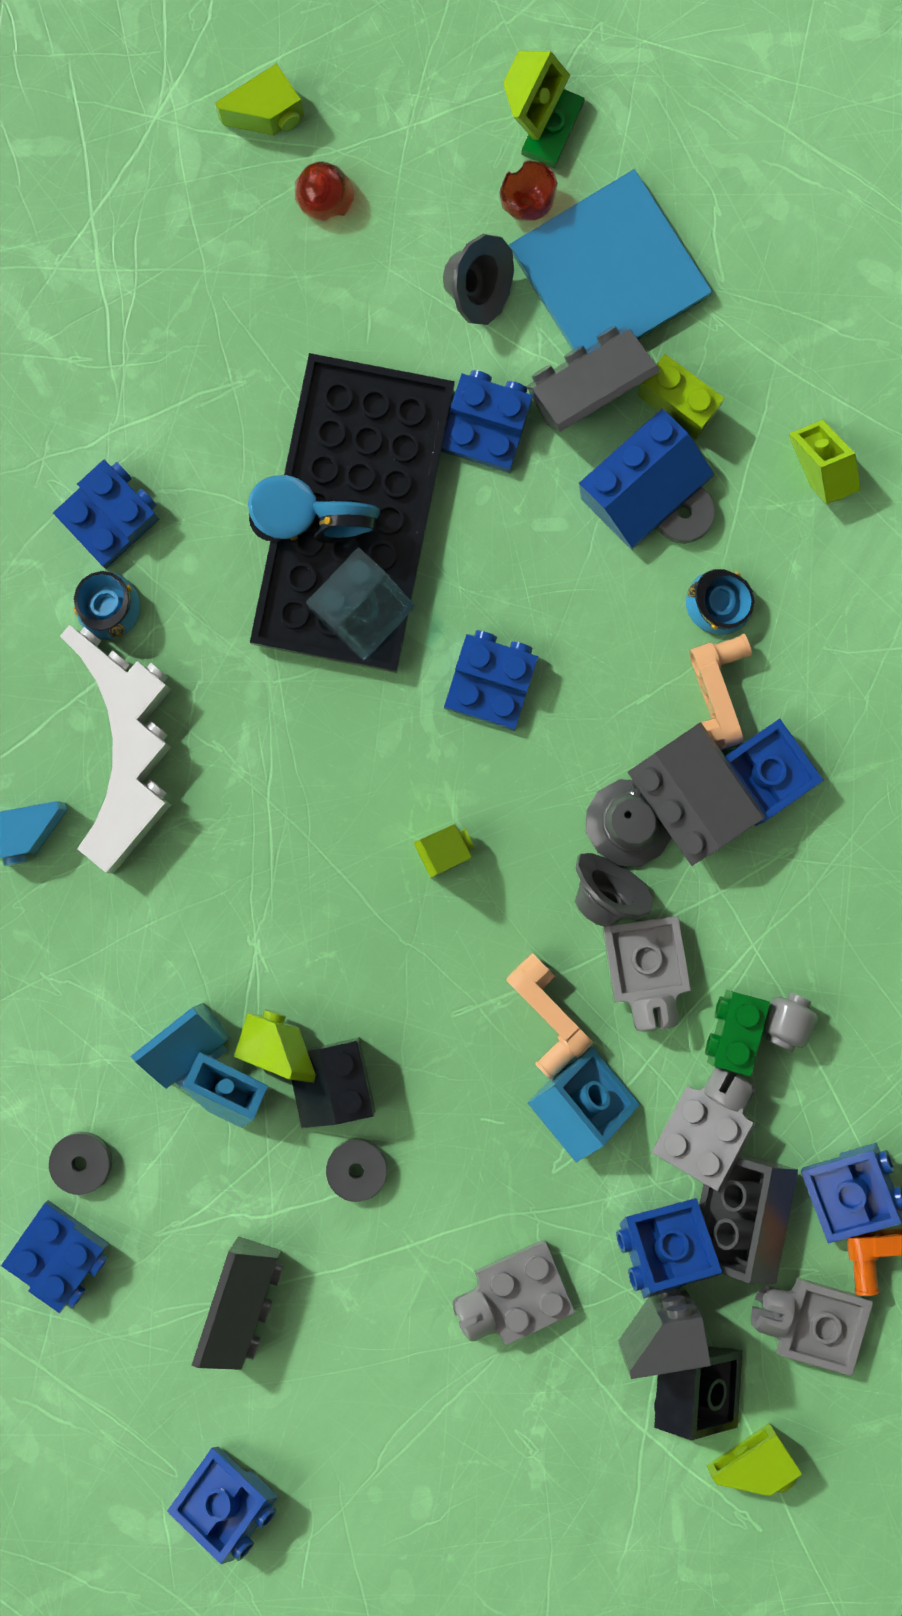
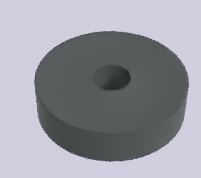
[657,487,715,544]
[49,1132,112,1195]
[326,1138,387,1202]

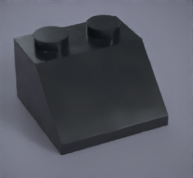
[291,1037,376,1128]
[654,1347,743,1440]

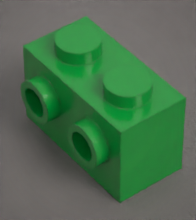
[705,990,770,1076]

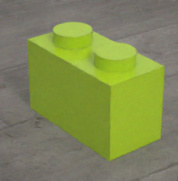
[637,353,725,440]

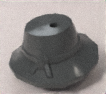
[443,234,514,325]
[586,779,672,866]
[575,853,653,927]

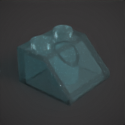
[306,547,415,661]

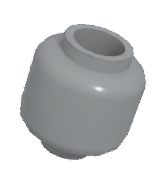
[763,992,818,1052]

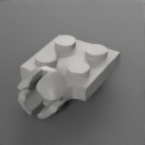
[602,916,691,1032]
[652,1067,756,1192]
[453,1240,575,1345]
[751,1277,873,1376]

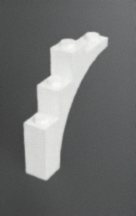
[60,625,172,874]

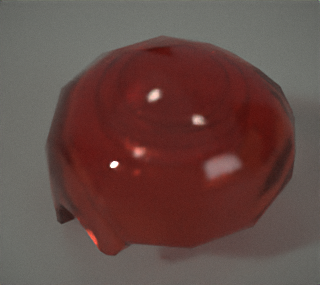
[499,160,558,221]
[294,161,354,221]

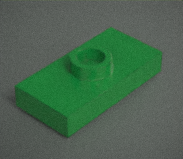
[521,89,585,169]

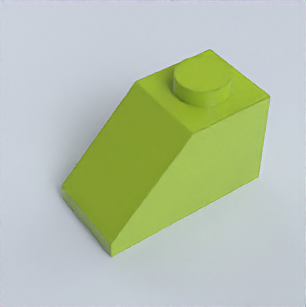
[503,51,570,140]
[215,63,304,136]
[789,419,861,505]
[413,824,475,879]
[234,1010,316,1083]
[706,1423,802,1496]

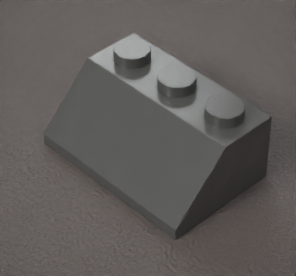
[526,326,660,432]
[627,722,766,866]
[699,1155,798,1284]
[191,1236,284,1370]
[618,1289,711,1379]

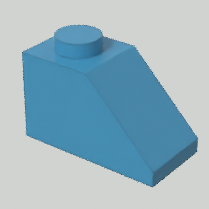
[0,801,67,866]
[182,1052,268,1128]

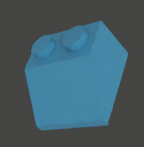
[131,1003,231,1089]
[528,1046,640,1162]

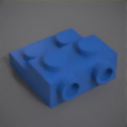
[441,370,533,473]
[53,459,160,569]
[444,630,538,731]
[725,719,823,826]
[801,1143,902,1243]
[616,1198,722,1299]
[1,1200,110,1313]
[167,1447,279,1564]

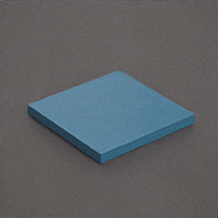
[509,169,712,350]

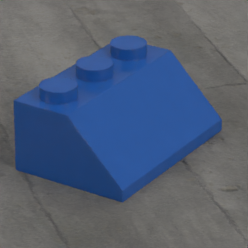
[579,408,714,550]

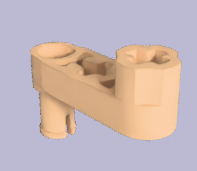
[689,634,752,751]
[506,953,594,1081]

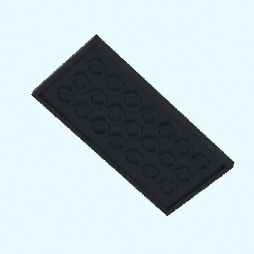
[250,353,455,673]

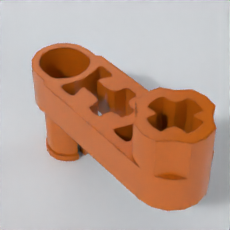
[847,1229,902,1296]

